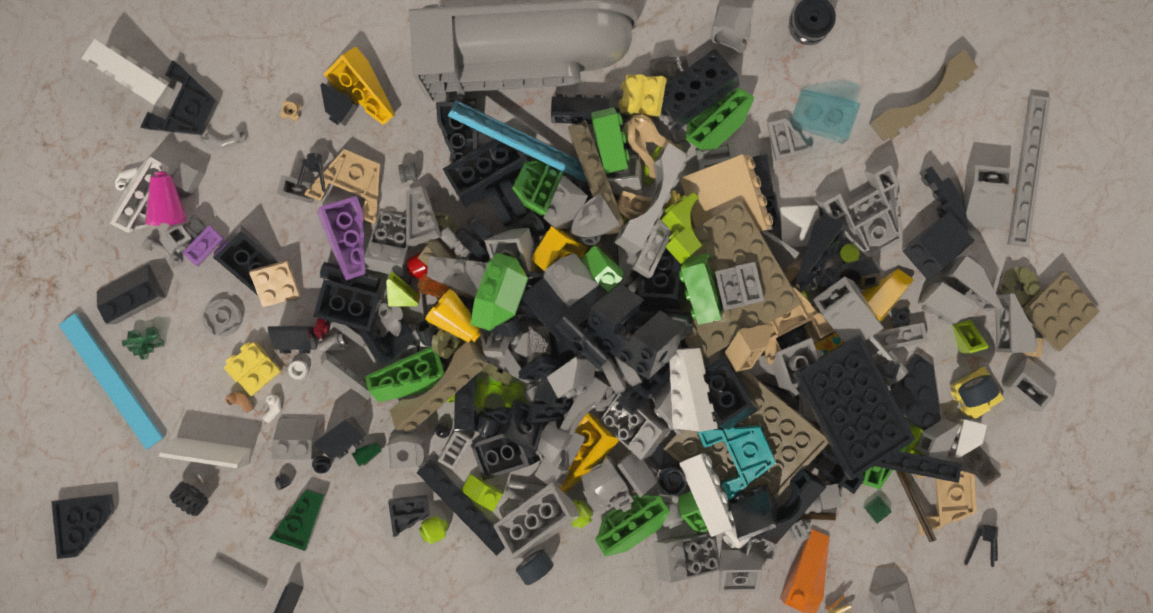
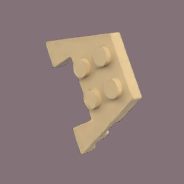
[304,149,381,224]
[764,286,835,365]
[914,471,977,535]

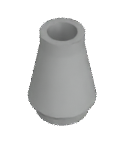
[318,331,349,353]

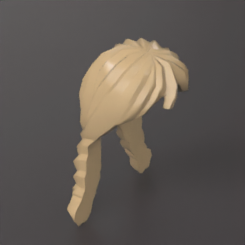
[623,114,684,179]

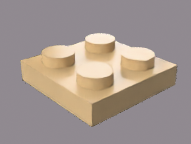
[249,260,301,307]

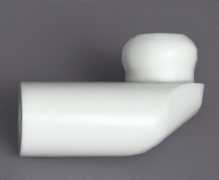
[115,167,139,191]
[262,394,281,423]

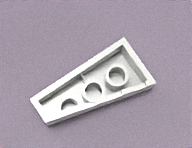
[82,39,174,109]
[669,348,718,432]
[679,452,735,537]

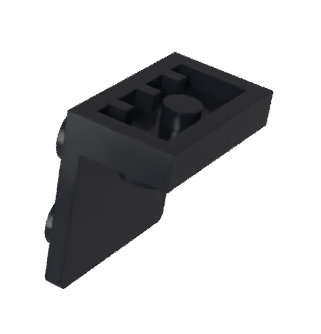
[359,317,416,365]

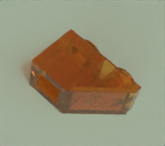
[417,273,450,298]

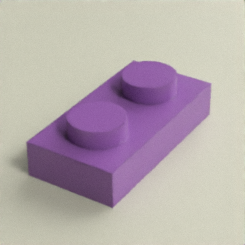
[183,225,225,267]

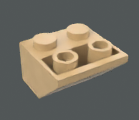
[724,323,773,373]

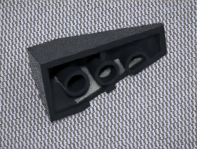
[436,98,478,162]

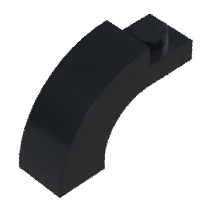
[809,450,865,494]

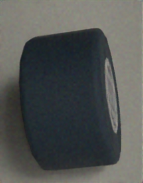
[958,375,999,408]
[516,549,554,585]

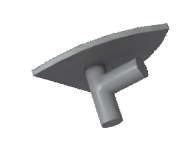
[571,194,619,237]

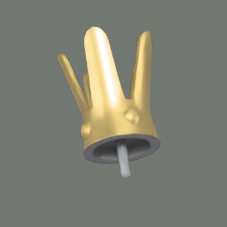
[825,595,855,613]

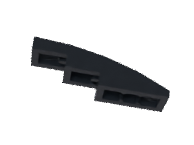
[618,361,670,416]

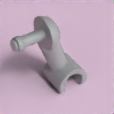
[198,130,246,148]
[142,239,181,267]

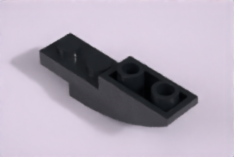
[752,154,782,233]
[919,166,968,232]

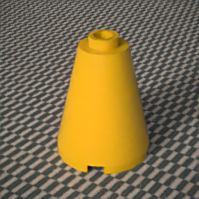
[425,289,482,342]

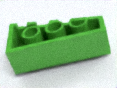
[365,346,448,403]

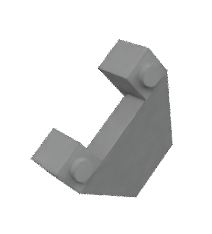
[815,162,902,258]

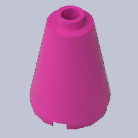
[145,171,186,226]

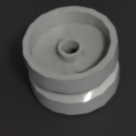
[602,352,642,394]

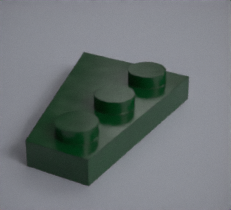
[269,489,325,551]

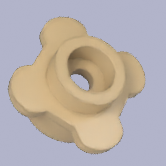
[280,100,302,121]

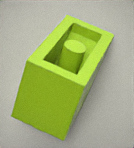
[461,473,504,512]

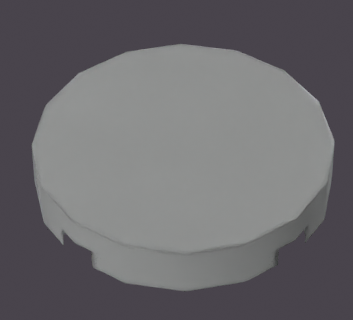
[203,298,243,336]

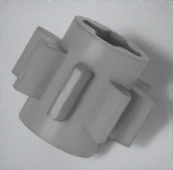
[611,490,634,512]
[787,518,812,542]

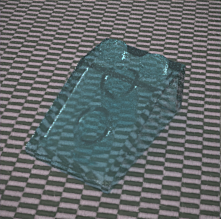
[790,89,861,144]

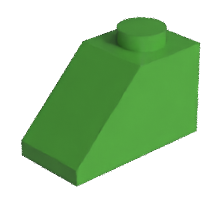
[581,245,623,292]
[678,492,708,534]

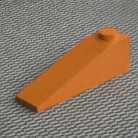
[780,528,829,613]

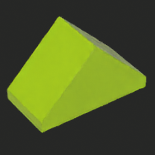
[386,271,421,306]
[952,320,988,353]

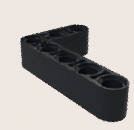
[415,295,522,346]

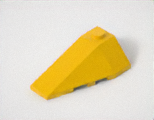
[324,46,395,125]
[861,269,914,323]
[558,412,619,493]

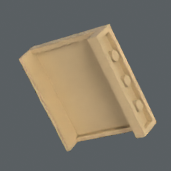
[680,154,773,232]

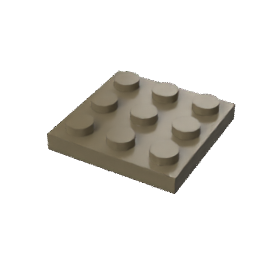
[1022,270,1100,352]

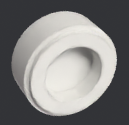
[288,360,309,379]

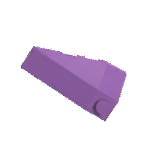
[317,196,365,280]

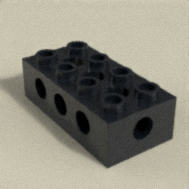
[661,49,739,130]

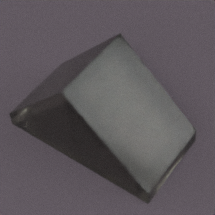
[526,326,551,365]

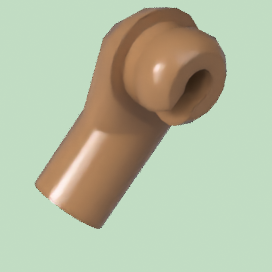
[225,392,254,413]

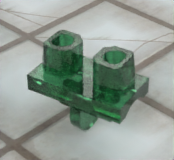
[122,327,164,360]

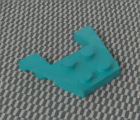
[698,425,776,500]

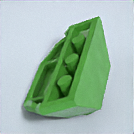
[686,88,754,150]
[512,160,564,216]
[470,253,528,331]
[595,494,670,557]

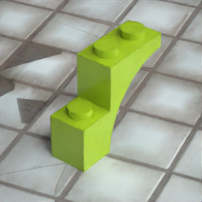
[662,192,702,264]

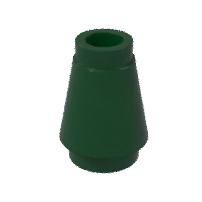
[352,441,382,467]

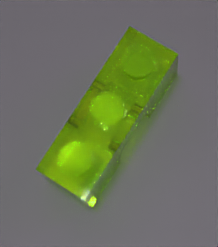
[475,379,525,408]

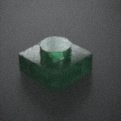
[863,496,892,524]

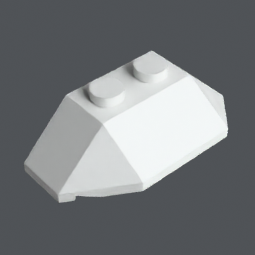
[109,157,170,233]

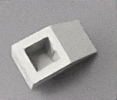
[949,418,987,458]

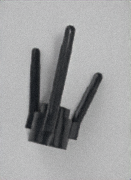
[297,153,326,196]
[964,524,999,567]

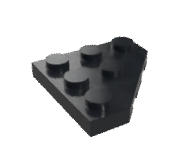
[890,354,941,431]
[51,494,114,559]

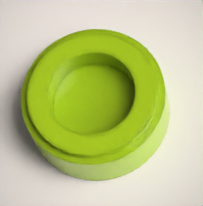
[839,244,860,263]

